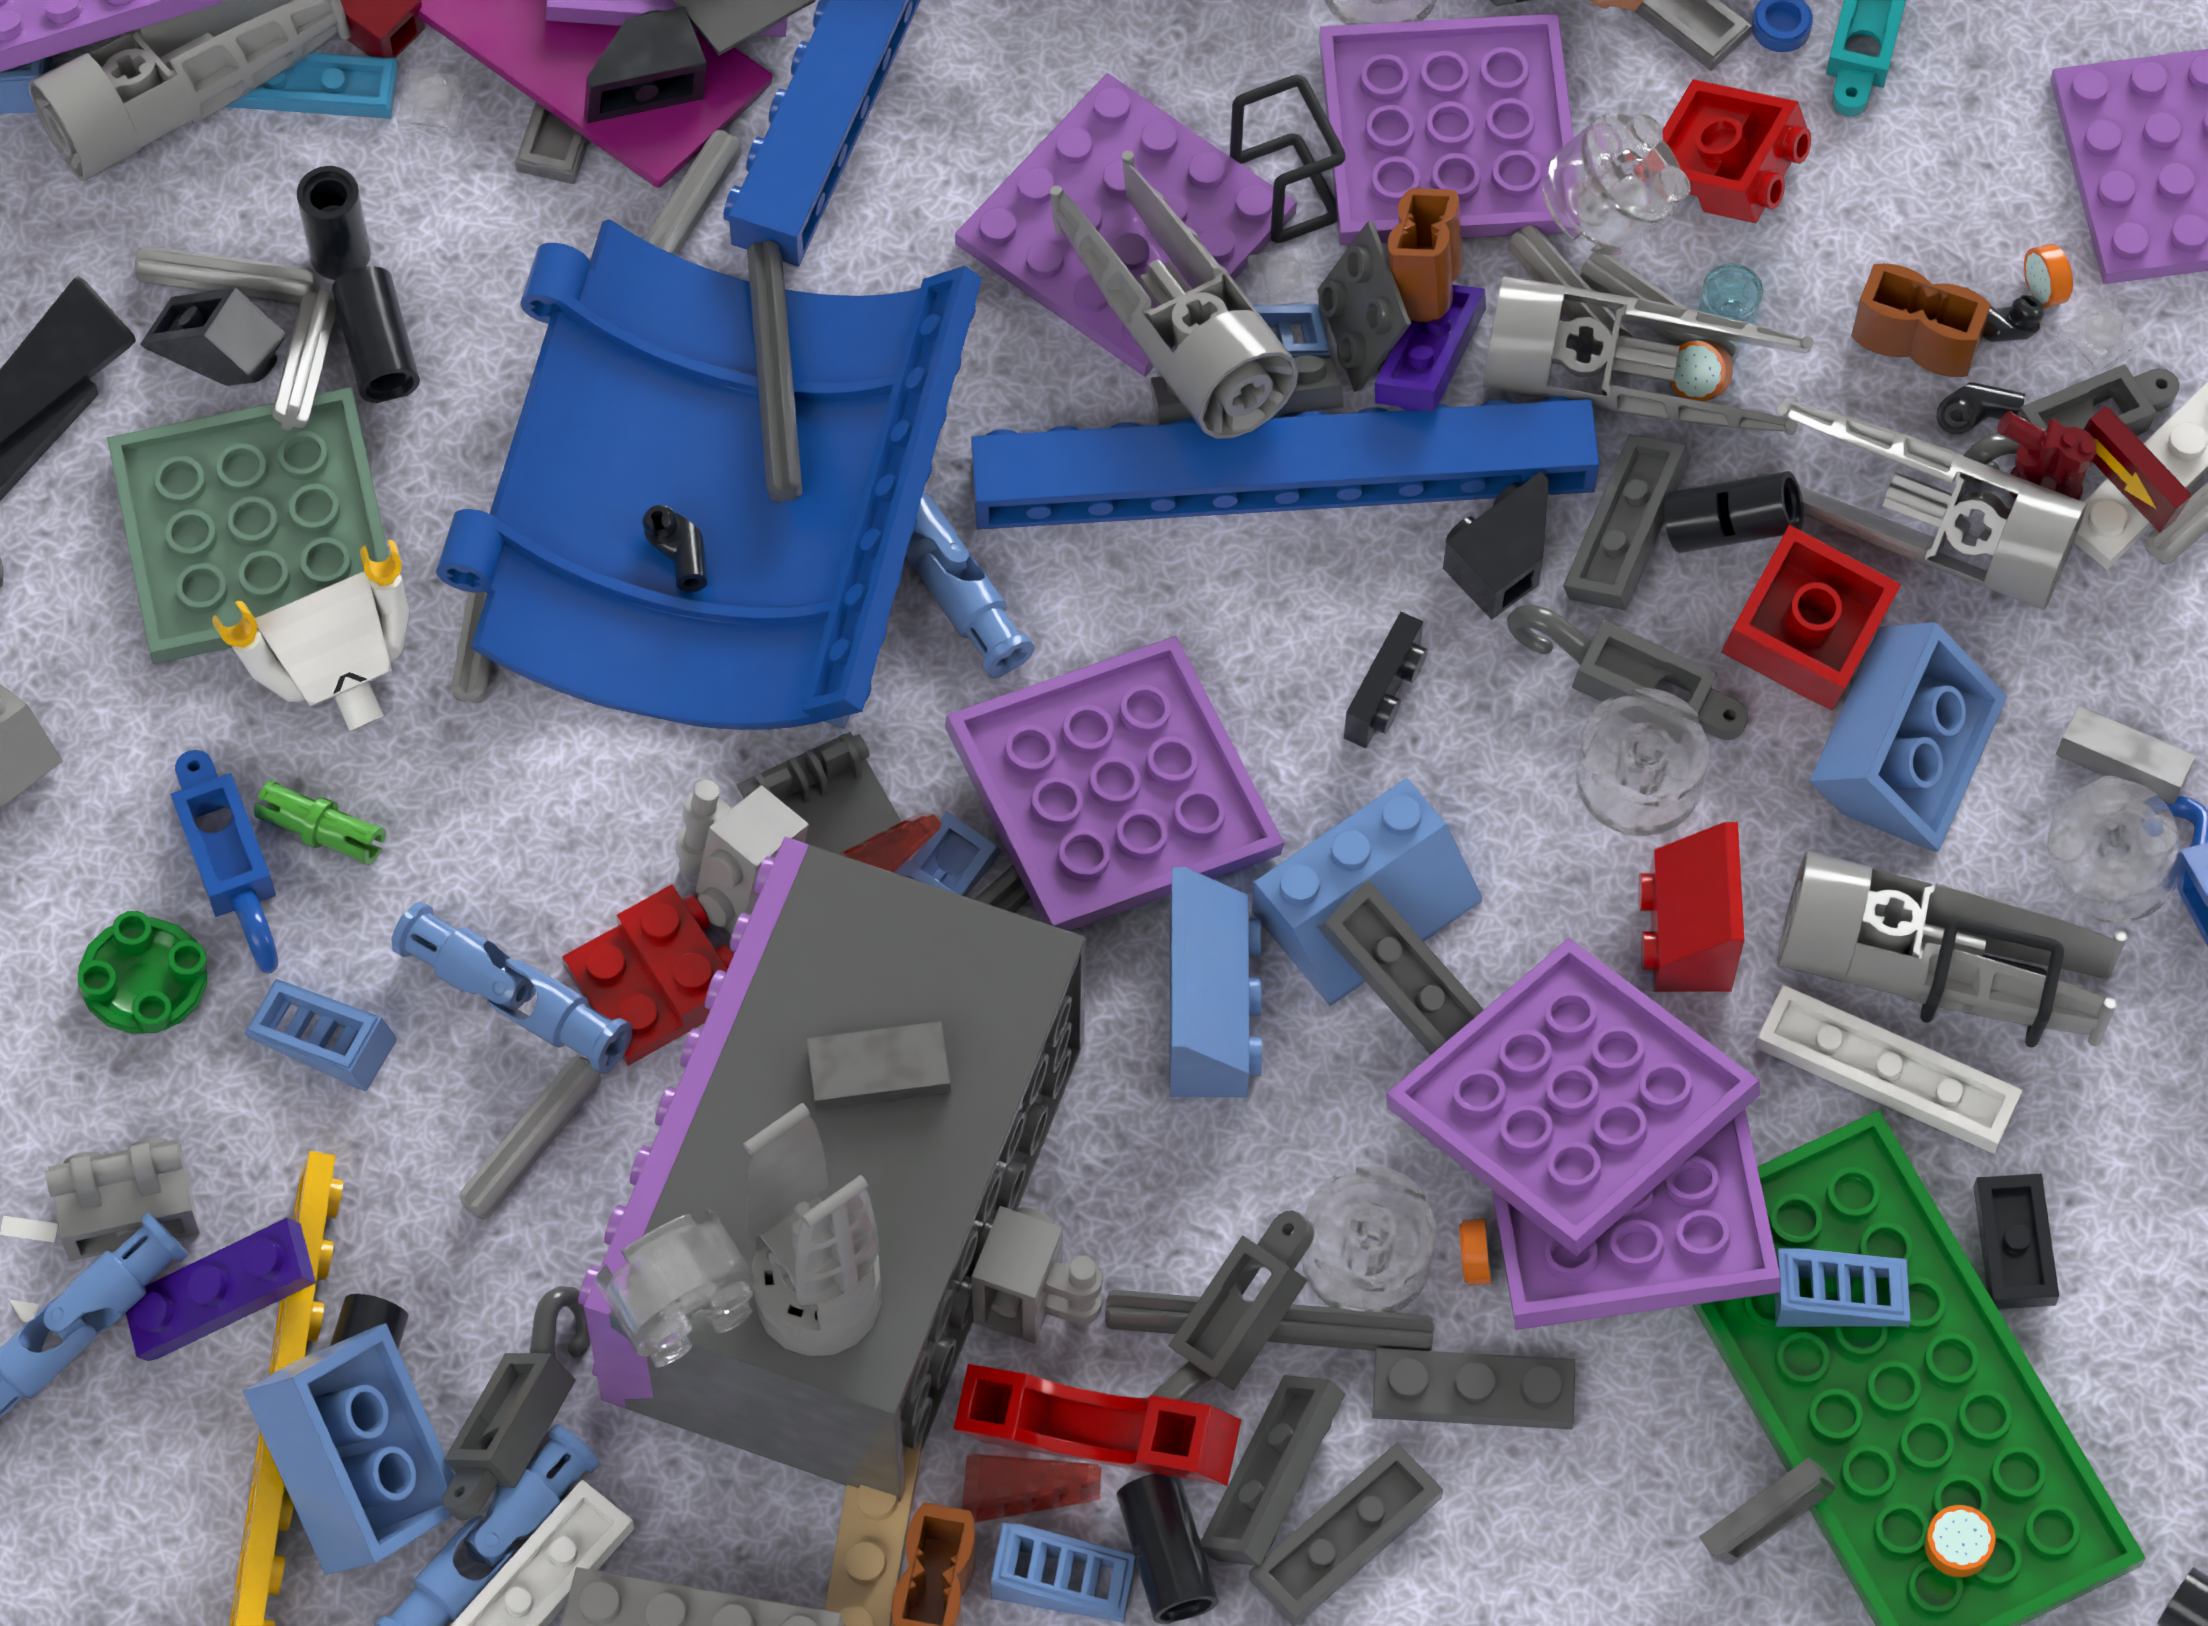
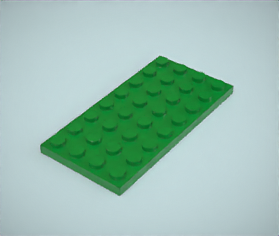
[1692,1110,2146,1626]

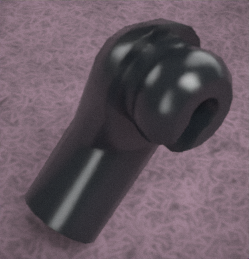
[1966,287,2044,342]
[1936,382,2025,434]
[642,504,707,593]

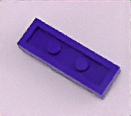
[1374,284,1486,412]
[126,1217,316,1361]

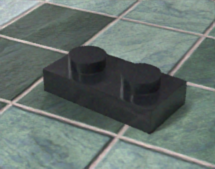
[1343,611,1428,748]
[1973,1174,2059,1309]

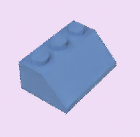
[1809,622,2007,852]
[1252,778,1482,1006]
[1169,867,1262,1098]
[243,1323,454,1575]

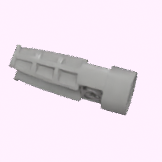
[28,0,351,181]
[1050,151,1299,439]
[1483,275,1814,435]
[1756,395,2087,610]
[1777,851,2127,1046]
[743,1103,882,1356]

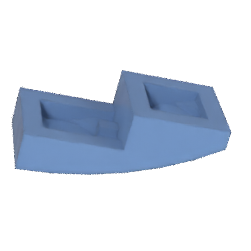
[894,811,1002,897]

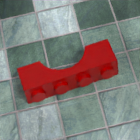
[953,1364,1242,1486]

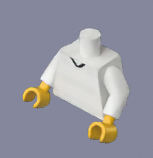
[212,540,410,731]

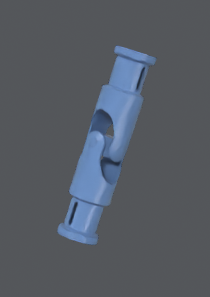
[905,493,1035,678]
[391,901,633,1074]
[0,1212,189,1419]
[374,1424,600,1626]

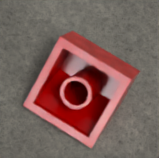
[1638,822,1745,992]

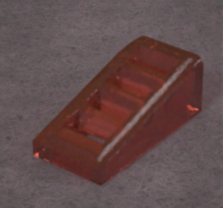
[839,813,942,873]
[962,1454,1102,1523]

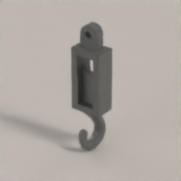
[1963,364,2180,484]
[1507,605,1748,740]
[1151,1210,1315,1400]
[443,1286,590,1521]

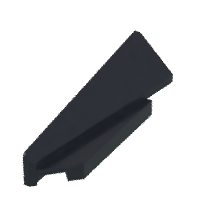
[0,276,136,501]

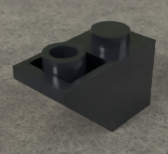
[1443,472,1549,620]

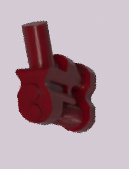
[1997,411,2096,501]

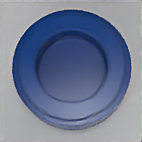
[1752,0,1813,52]

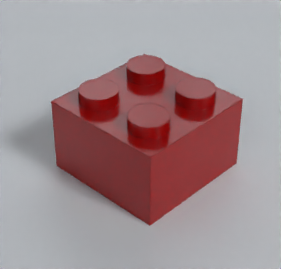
[1721,525,1901,711]

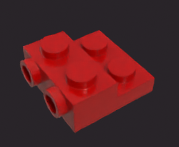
[1639,79,1811,224]
[562,884,734,1066]

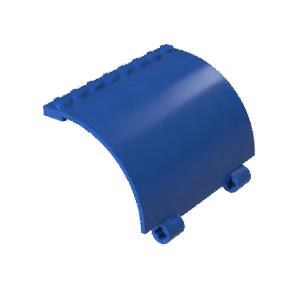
[436,219,982,730]

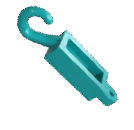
[1826,0,1906,117]

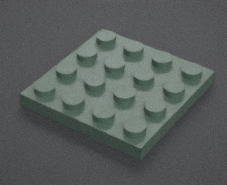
[107,387,389,664]

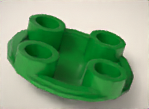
[78,911,207,1034]

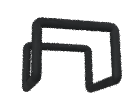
[1230,74,1346,243]
[1920,917,2064,1047]

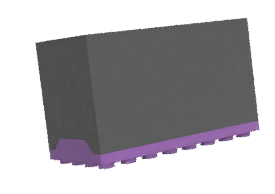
[578,836,1086,1502]

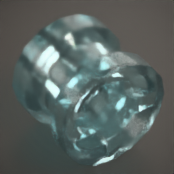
[1698,263,1764,325]

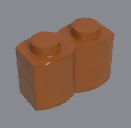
[1388,188,1462,322]
[1851,263,1991,377]
[892,1502,976,1626]

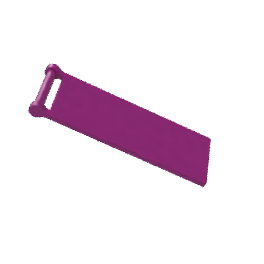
[418,0,773,188]

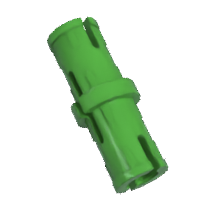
[254,780,386,866]

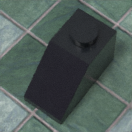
[584,6,707,124]
[140,287,287,386]

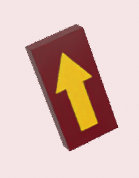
[2083,406,2191,533]

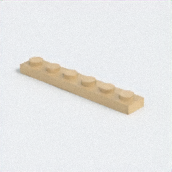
[824,1436,923,1626]

